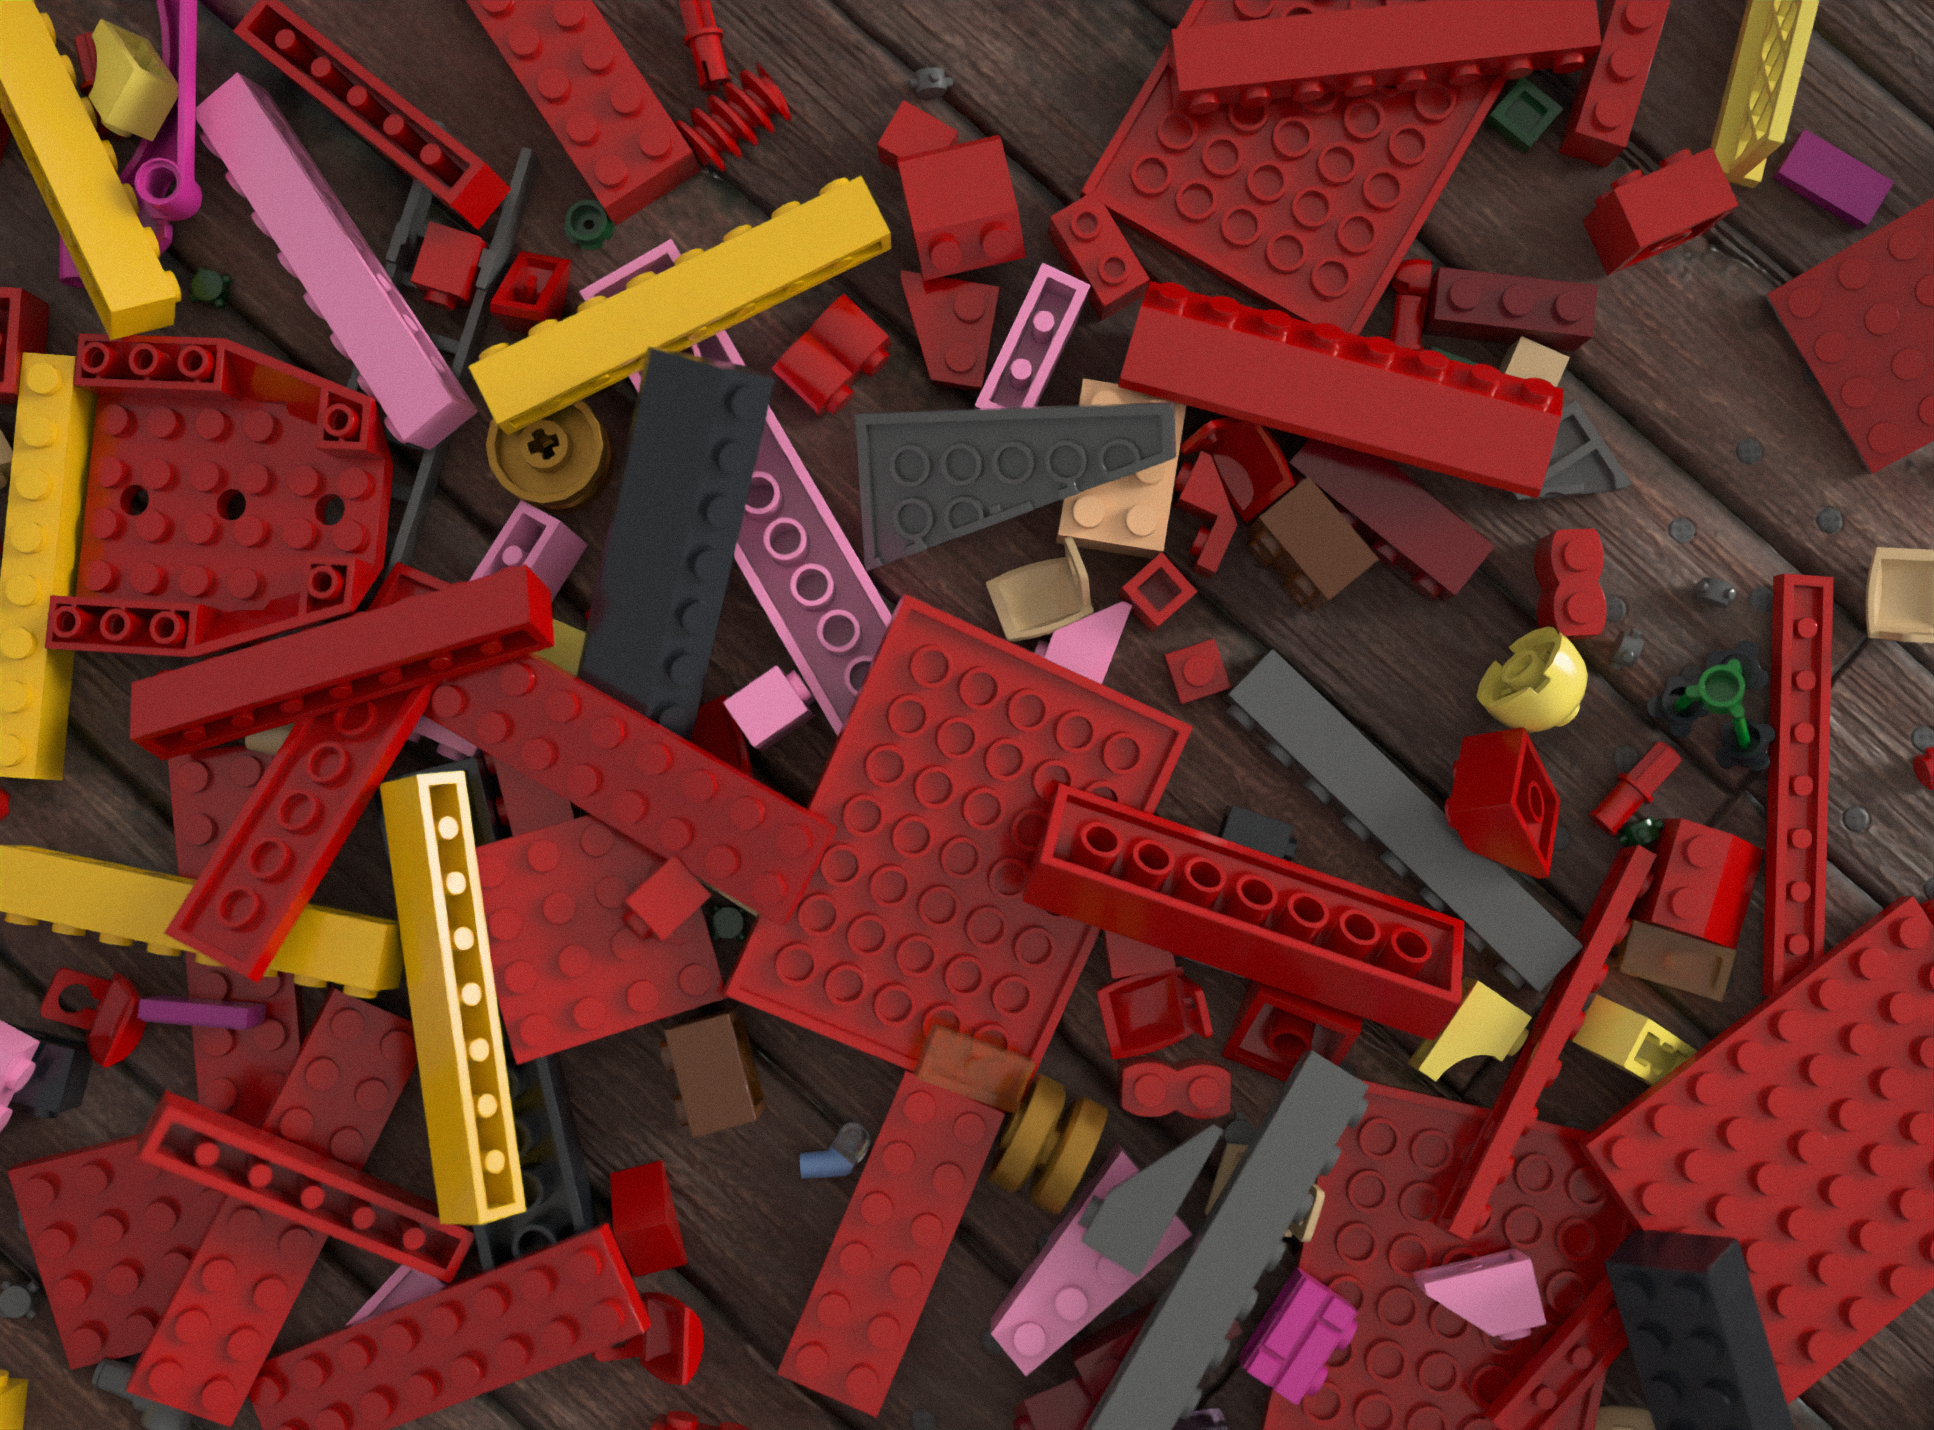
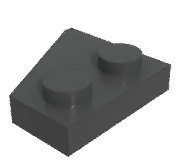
[1504,400,1632,503]

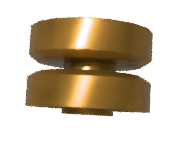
[486,400,616,515]
[987,1073,1108,1216]

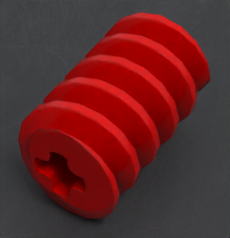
[674,61,792,172]

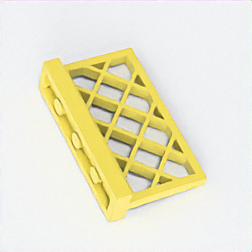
[1710,0,1819,188]

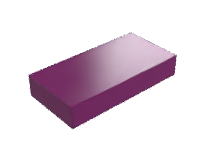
[1772,129,1894,230]
[138,995,266,1030]

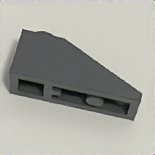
[1078,1123,1223,1277]

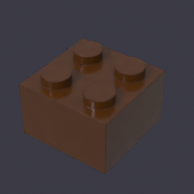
[1245,476,1379,612]
[660,1005,767,1138]

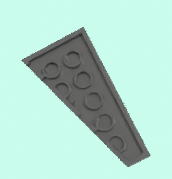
[855,402,1176,571]

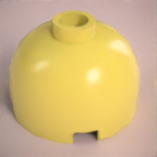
[1477,626,1588,733]

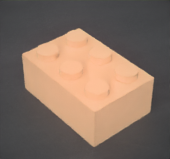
[1056,379,1186,559]

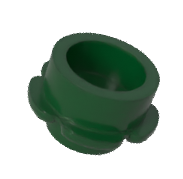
[564,200,615,251]

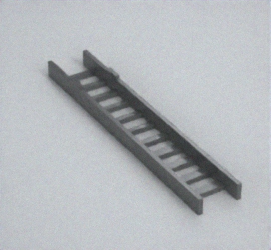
[265,120,540,641]

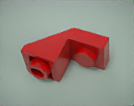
[1173,451,1237,579]

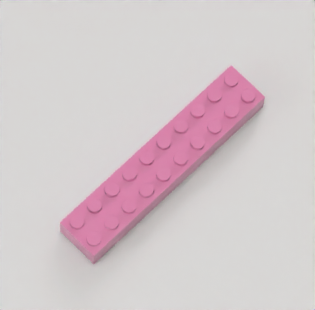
[579,238,892,736]

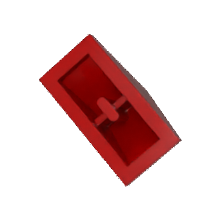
[490,251,571,334]
[610,1159,688,1277]

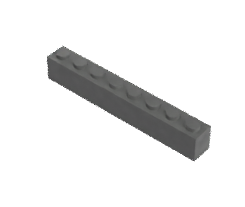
[1223,649,1583,993]
[1083,1051,1369,1430]

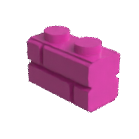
[1237,1267,1358,1405]

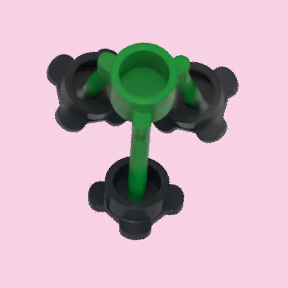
[1646,640,1776,773]

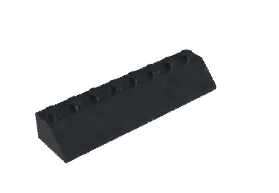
[576,346,775,742]

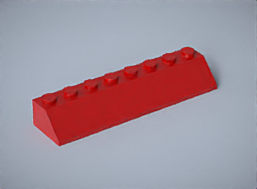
[1118,281,1564,499]
[1022,783,1464,1041]

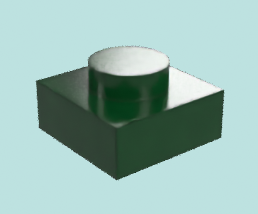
[1485,77,1563,154]

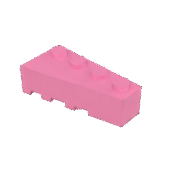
[990,1141,1192,1376]

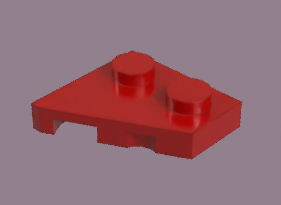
[900,270,1000,392]

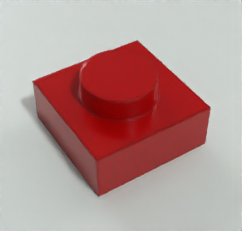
[1163,638,1231,705]

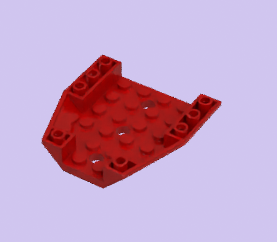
[45,333,394,658]

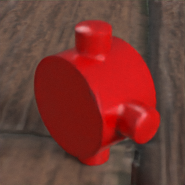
[1913,747,1934,790]

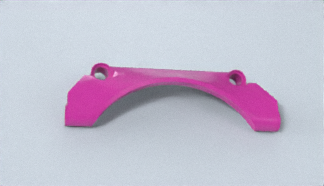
[58,0,203,289]

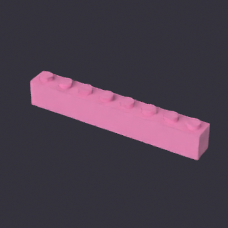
[196,72,478,450]

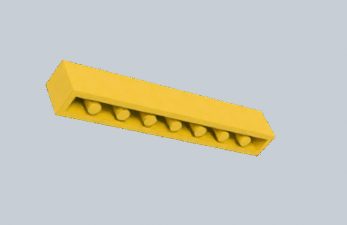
[0,0,181,341]
[468,176,891,435]
[0,352,98,781]
[380,771,526,1225]
[0,845,404,998]

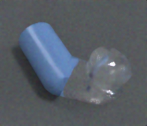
[800,1122,871,1179]

